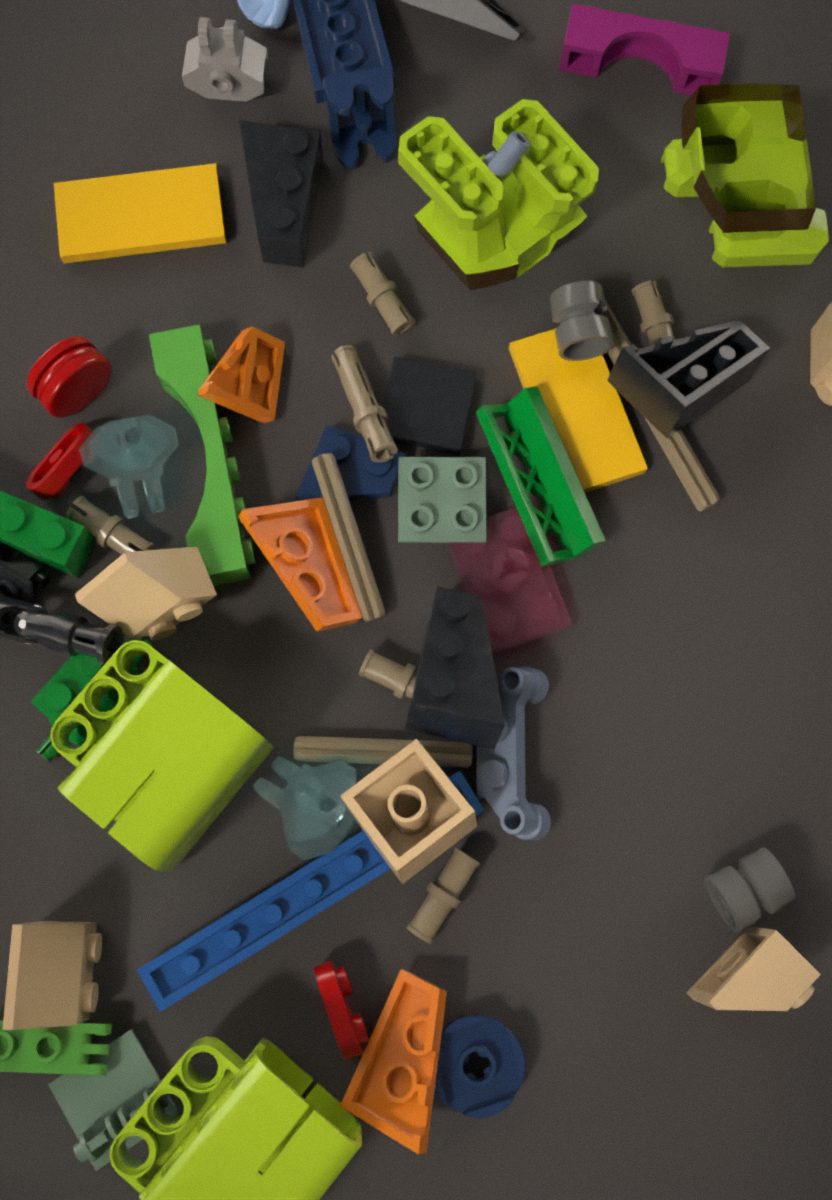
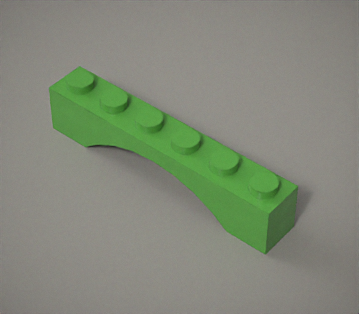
[149,324,256,586]

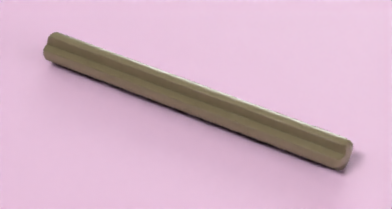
[605,301,720,511]

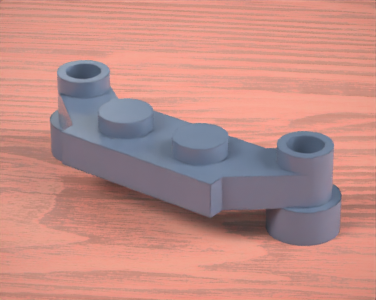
[477,666,551,841]

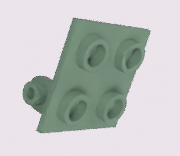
[398,457,486,543]
[48,1029,181,1171]

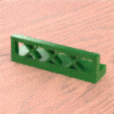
[476,387,606,567]

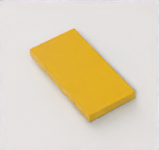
[54,163,227,264]
[508,328,648,493]

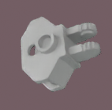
[182,17,269,102]

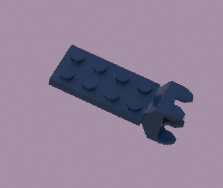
[292,0,397,169]

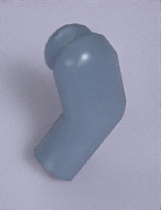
[483,131,530,182]

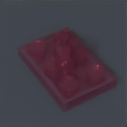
[448,508,572,654]

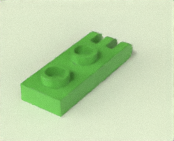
[0,1020,112,1076]

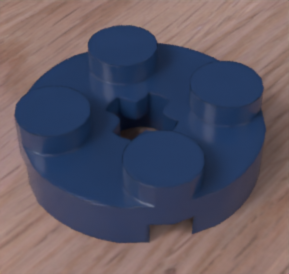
[435,1014,525,1118]

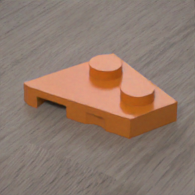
[198,326,285,423]

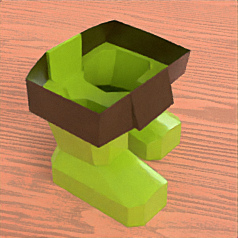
[661,83,829,268]
[398,99,599,290]

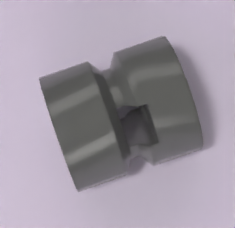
[549,281,614,361]
[704,847,796,933]

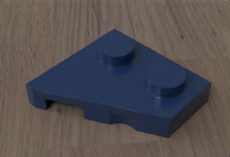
[295,425,406,501]

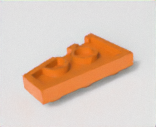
[238,497,362,632]
[340,969,447,1155]

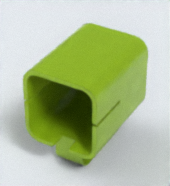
[50,640,274,872]
[109,1036,362,1200]

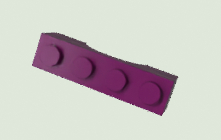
[559,4,730,96]

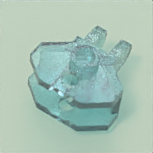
[79,414,179,519]
[253,756,357,860]

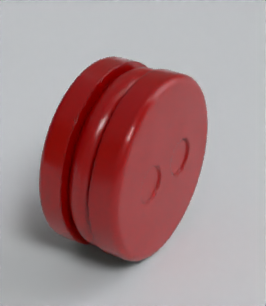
[26,336,112,418]

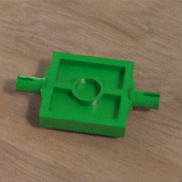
[30,637,155,762]

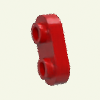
[26,423,98,500]
[314,960,370,1061]

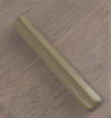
[312,453,385,621]
[293,736,473,768]

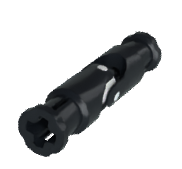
[0,595,124,665]

